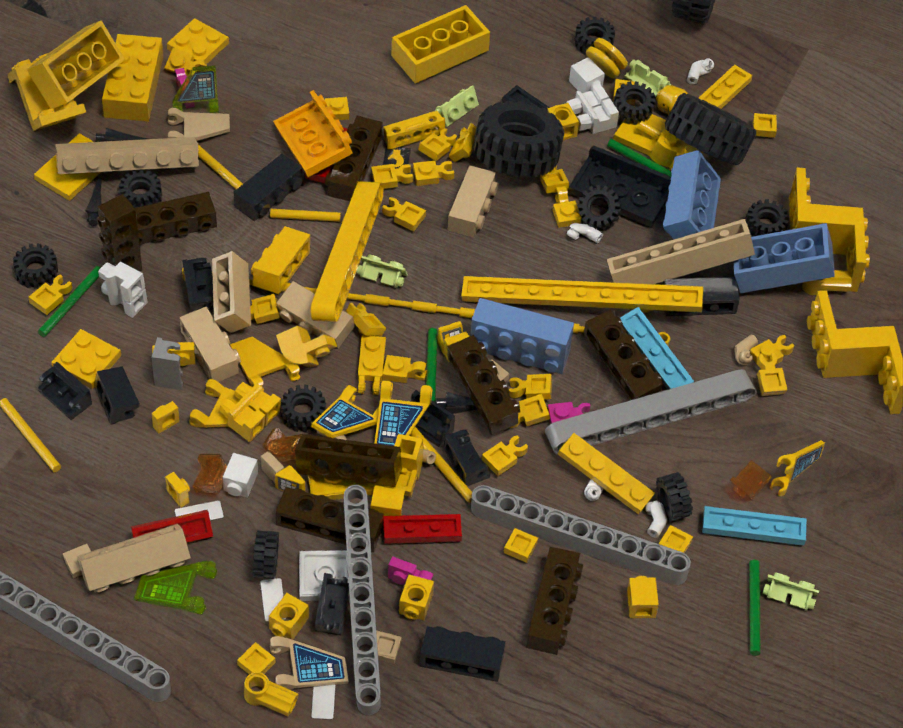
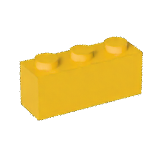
[251,226,310,294]

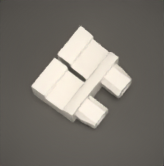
[566,83,619,134]
[98,262,148,318]

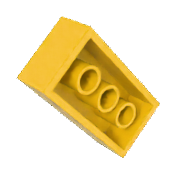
[391,5,490,83]
[26,20,125,108]
[102,34,164,122]

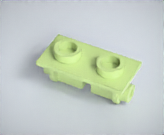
[624,60,671,97]
[435,85,479,127]
[357,255,408,288]
[763,573,819,610]

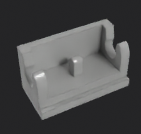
[151,337,183,390]

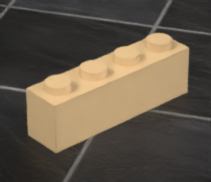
[77,524,191,592]

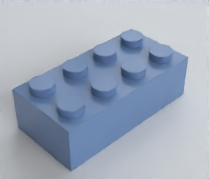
[663,150,721,239]
[734,223,835,293]
[470,298,574,374]

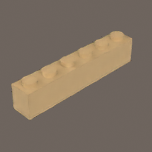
[56,137,199,174]
[607,219,755,284]

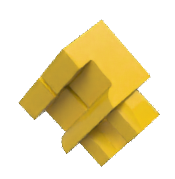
[220,382,281,442]

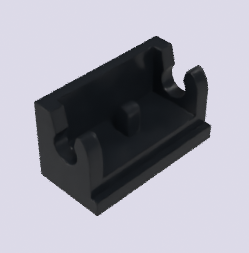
[182,258,214,312]
[38,362,92,420]
[94,366,140,424]
[411,390,455,447]
[444,430,490,487]
[315,573,349,635]

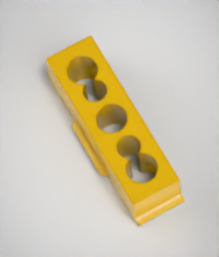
[383,111,445,150]

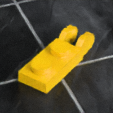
[358,335,386,395]

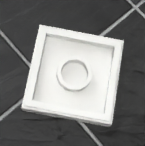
[300,550,350,601]

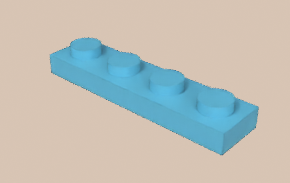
[620,307,694,390]
[702,506,807,545]

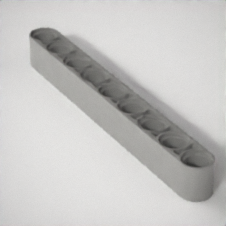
[545,369,756,454]
[344,485,381,715]
[471,485,691,585]
[0,571,171,702]

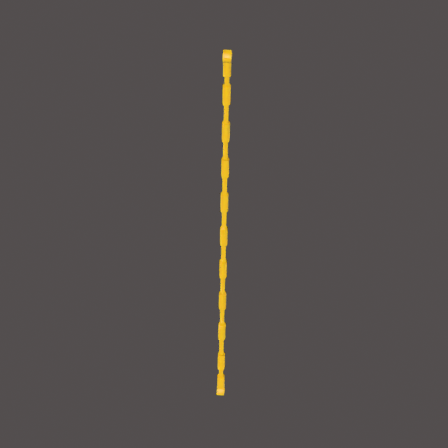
[182,268,670,346]

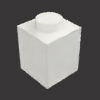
[569,57,605,93]
[223,453,258,498]

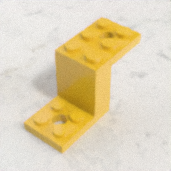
[7,53,86,131]
[789,167,870,292]
[807,290,903,414]

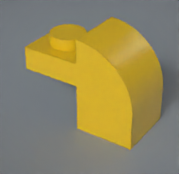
[276,326,337,367]
[391,434,424,497]

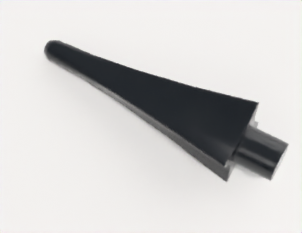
[96,128,149,142]
[85,177,102,226]
[435,392,500,414]

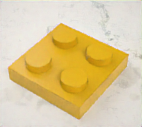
[167,18,229,69]
[51,329,121,389]

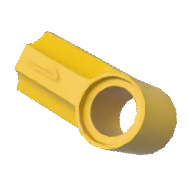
[802,270,852,295]
[244,672,299,717]

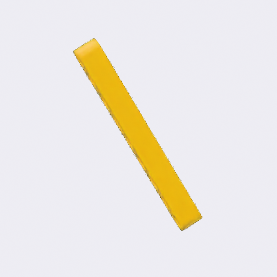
[311,181,384,322]

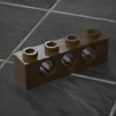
[325,116,383,202]
[135,191,217,245]
[97,194,143,272]
[584,310,663,401]
[447,335,520,435]
[295,434,402,487]
[275,487,384,552]
[526,546,584,655]

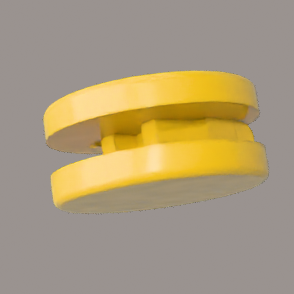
[586,38,628,79]

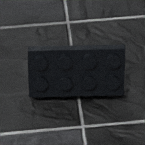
[568,146,671,227]

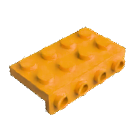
[273,90,353,177]

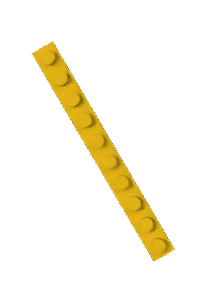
[461,276,703,312]

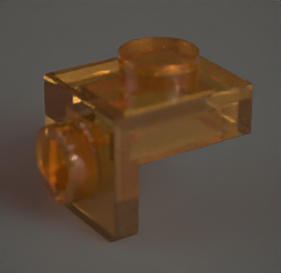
[263,428,302,462]
[193,454,227,493]
[730,460,772,500]

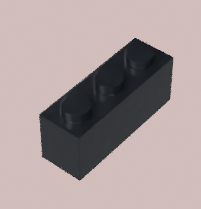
[233,154,302,221]
[664,277,740,317]
[420,626,506,682]

